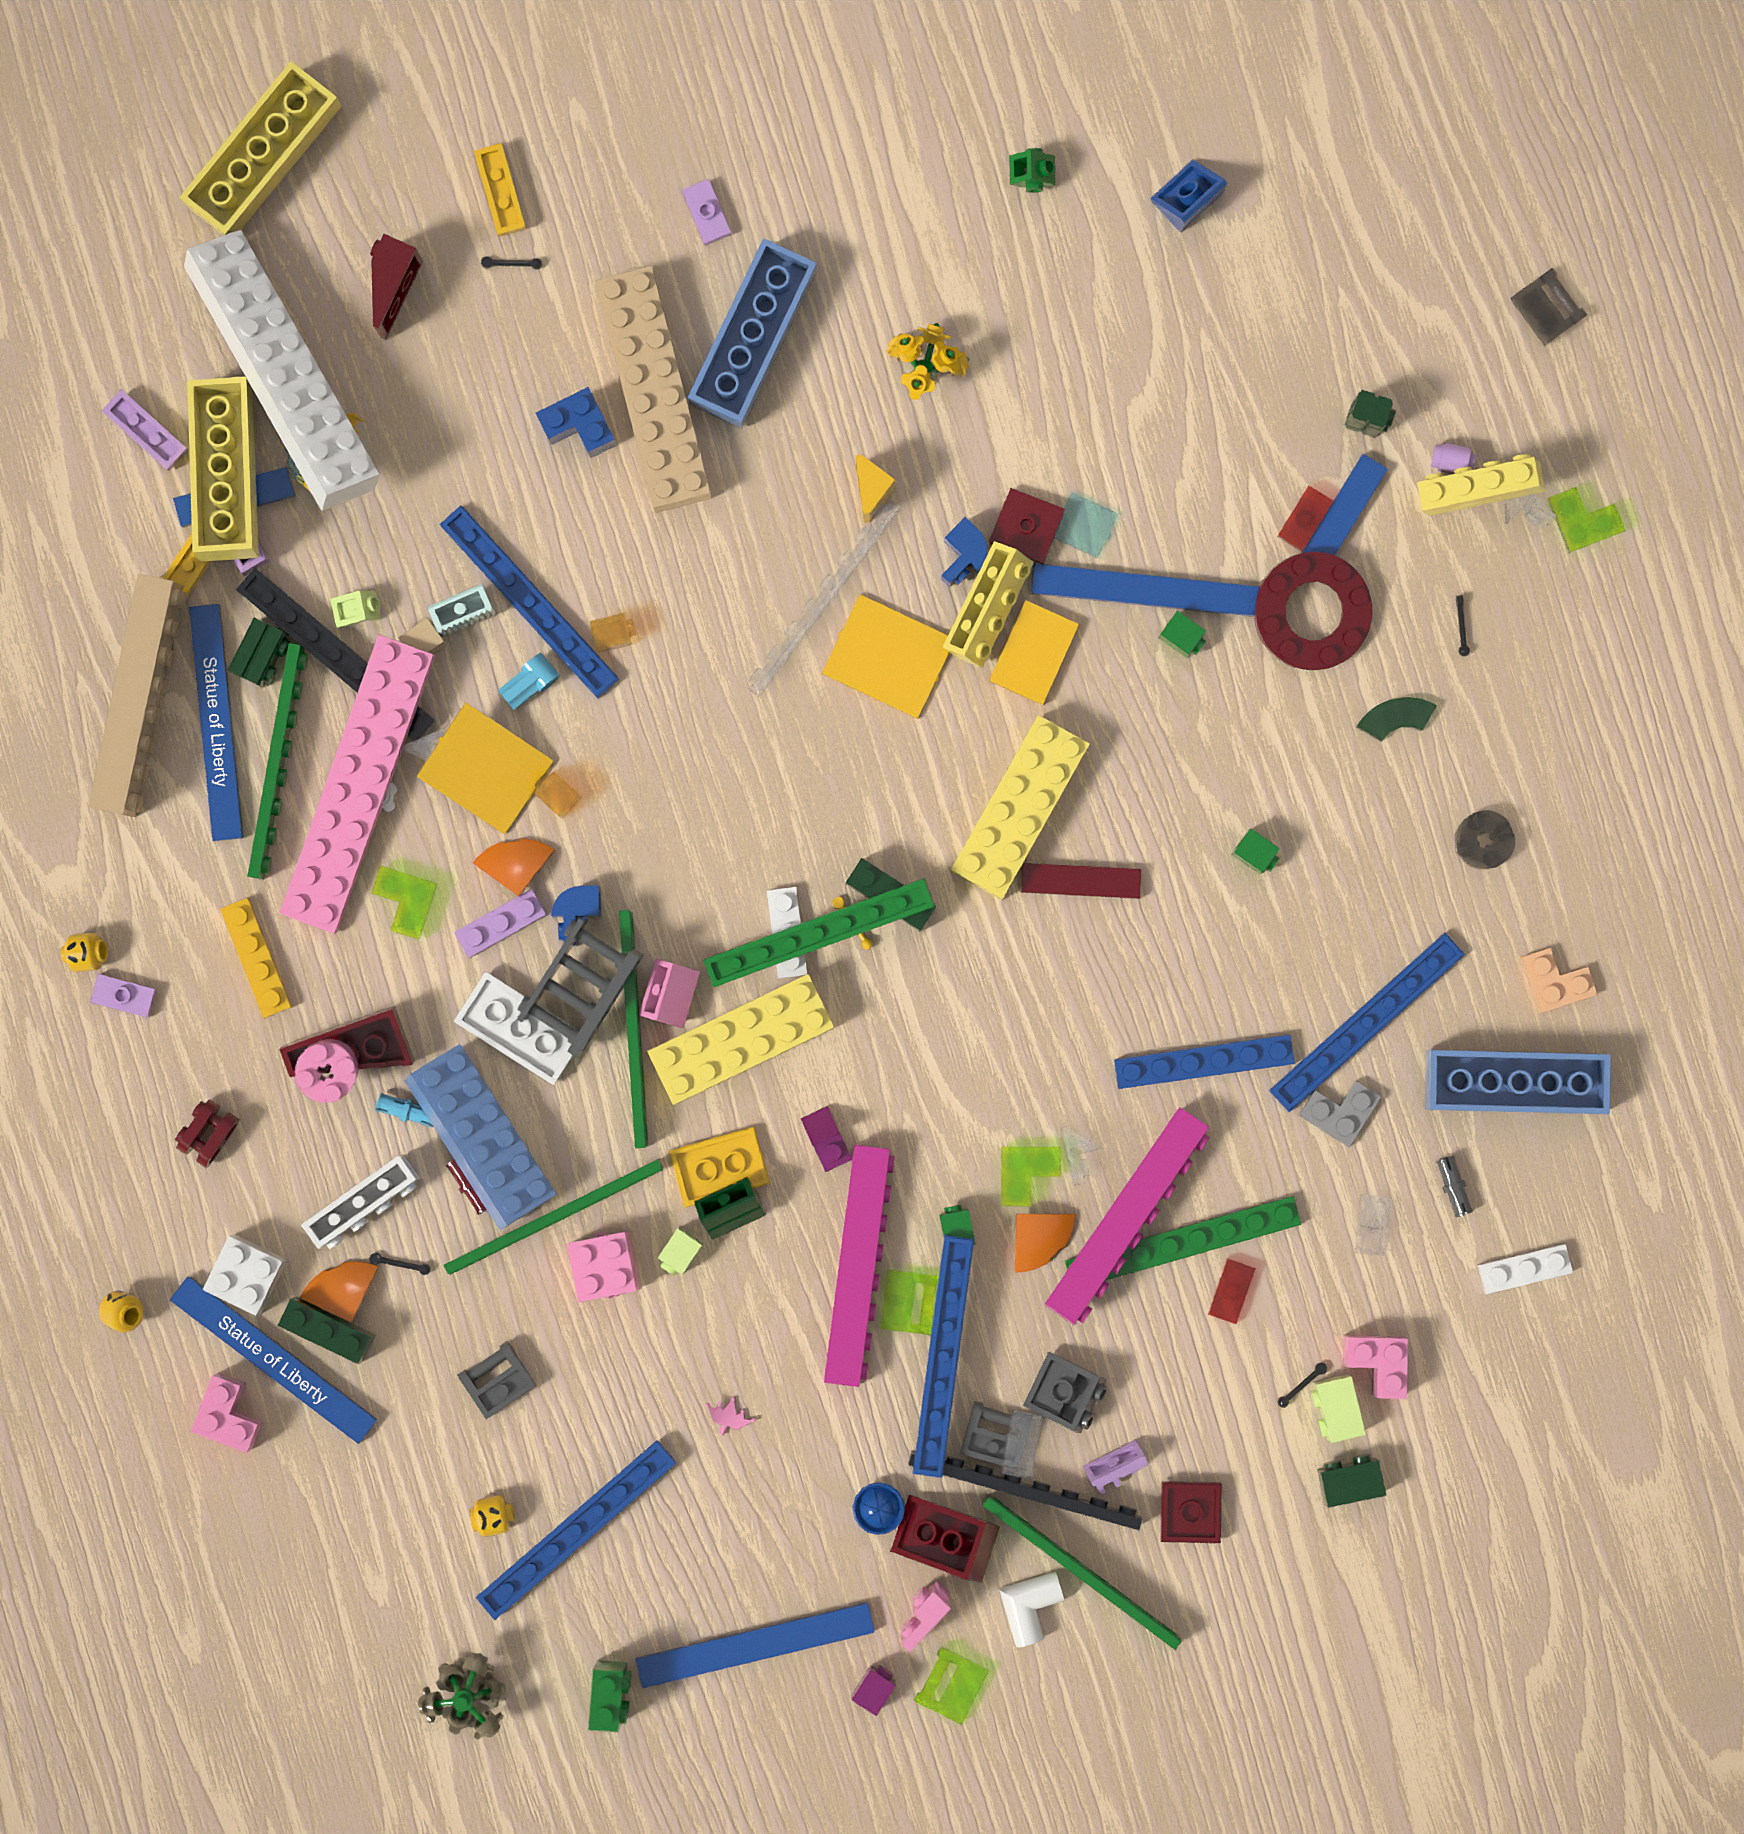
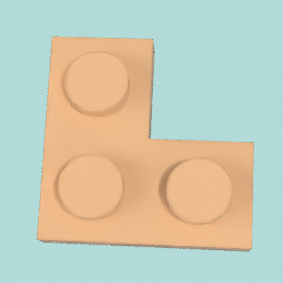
[1521,948,1597,1013]

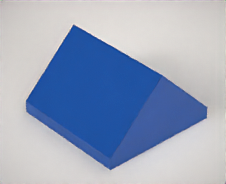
[1150,159,1227,233]

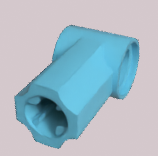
[498,653,560,711]

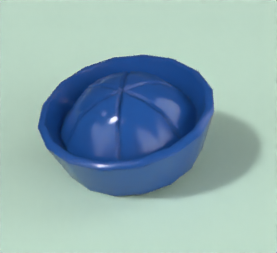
[853,1482,905,1535]

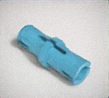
[375,1093,433,1128]

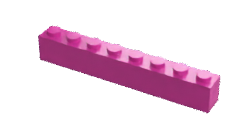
[1045,1107,1210,1326]
[824,1144,895,1387]

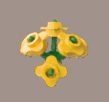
[886,323,969,400]

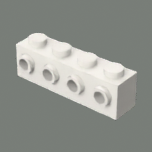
[301,1155,420,1250]

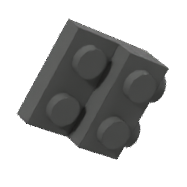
[1023,1352,1107,1433]

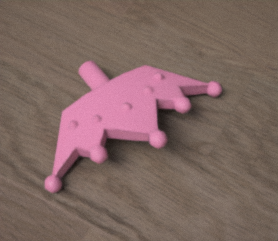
[706,1397,756,1435]

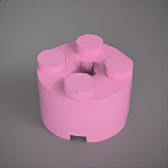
[295,1039,359,1103]

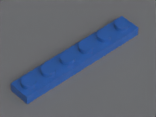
[1114,1035,1295,1089]

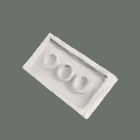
[453,971,575,1085]

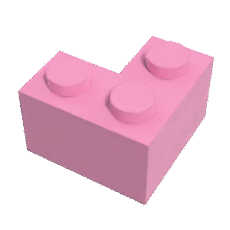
[1343,1335,1408,1399]
[191,1373,263,1453]

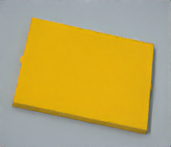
[822,594,949,719]
[416,702,553,834]

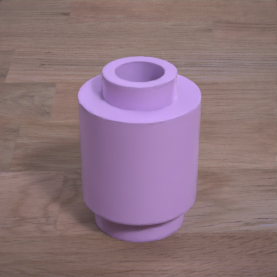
[1431,442,1476,474]

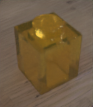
[589,613,636,653]
[534,771,582,819]

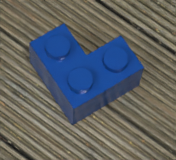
[536,387,617,458]

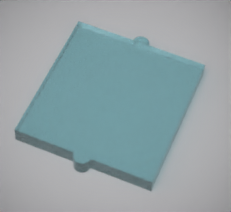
[1055,492,1118,558]

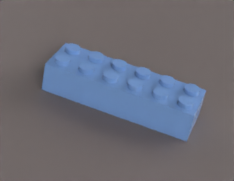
[688,238,817,429]
[404,1044,556,1231]
[1425,1050,1611,1114]

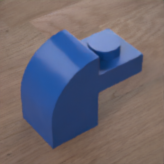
[941,517,987,587]
[551,885,601,947]

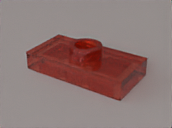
[1277,485,1334,552]
[1207,1258,1256,1324]

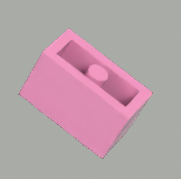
[639,959,700,1028]

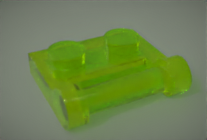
[880,1269,939,1335]
[914,1646,989,1725]

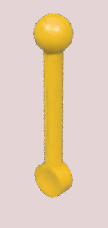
[833,897,873,950]

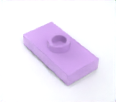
[682,179,732,246]
[90,974,157,1018]

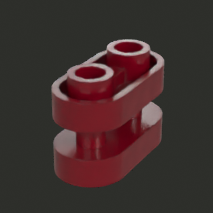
[175,1099,240,1168]

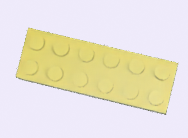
[179,61,342,236]
[187,377,259,562]
[950,715,1090,901]
[647,974,834,1105]

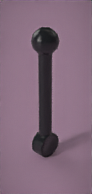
[481,256,542,270]
[1456,595,1470,657]
[369,1253,430,1275]
[1277,1363,1327,1408]

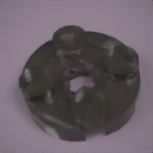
[1454,810,1515,870]

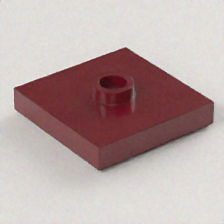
[989,488,1066,564]
[1160,1481,1222,1544]

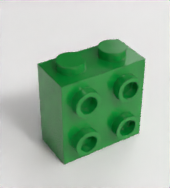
[588,1660,632,1732]

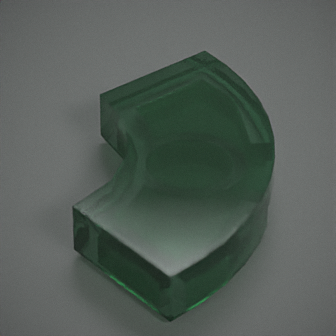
[1356,697,1437,742]

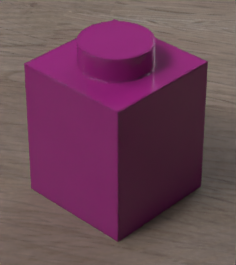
[851,1665,896,1716]

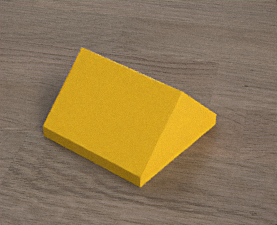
[855,455,895,523]

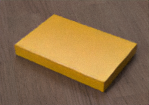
[989,600,1079,706]
[669,1126,771,1208]

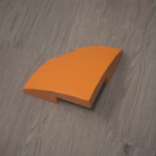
[473,839,555,897]
[1015,1213,1075,1273]
[300,1261,379,1322]

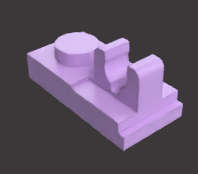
[1083,1440,1149,1495]

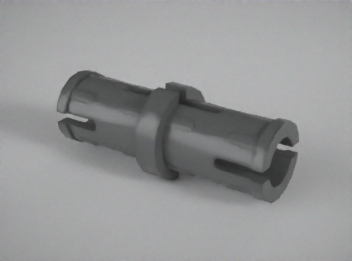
[1436,1155,1473,1218]

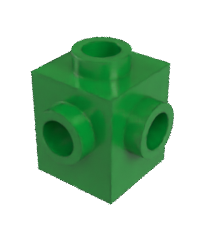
[1009,148,1056,193]

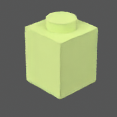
[658,1227,703,1276]

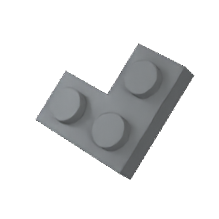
[1299,1081,1381,1147]

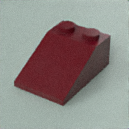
[370,234,423,340]
[890,1494,1000,1583]

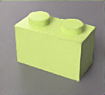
[1310,1374,1366,1443]

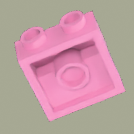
[901,1581,951,1653]

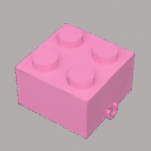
[567,1230,642,1302]

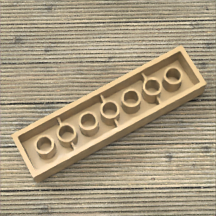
[594,266,712,513]
[88,574,187,817]

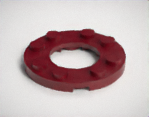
[1254,552,1372,670]

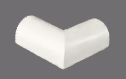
[999,1571,1064,1647]

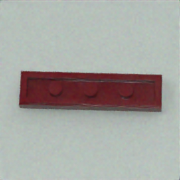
[1021,863,1141,899]

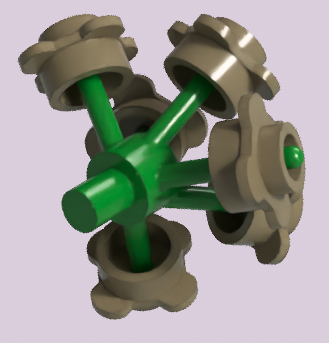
[418,1653,506,1740]

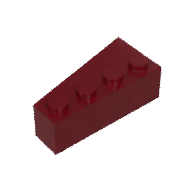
[279,1006,415,1077]

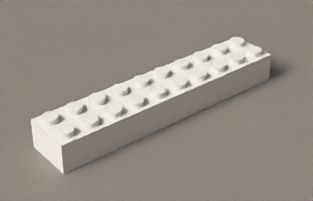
[184,229,379,511]

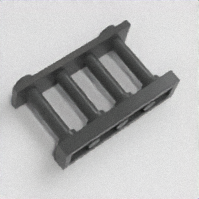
[517,917,644,1058]

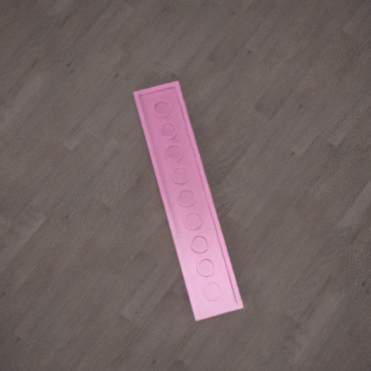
[280,634,436,934]

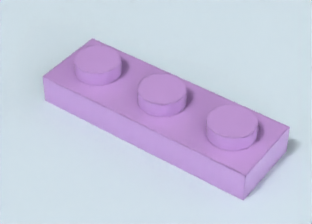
[102,389,188,471]
[454,889,547,958]

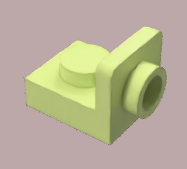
[331,590,381,628]

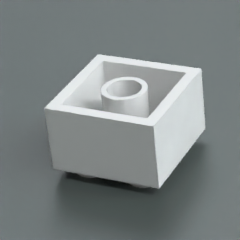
[202,1234,288,1316]

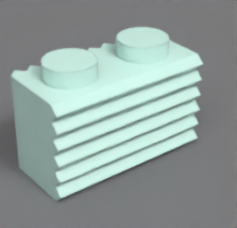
[427,584,495,637]

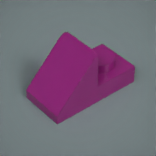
[801,1106,853,1172]

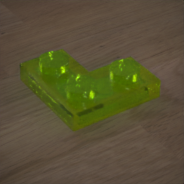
[1547,487,1626,553]
[371,865,438,940]
[1001,1147,1061,1206]

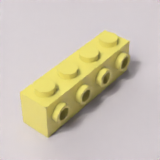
[1417,454,1545,516]
[943,541,1034,668]

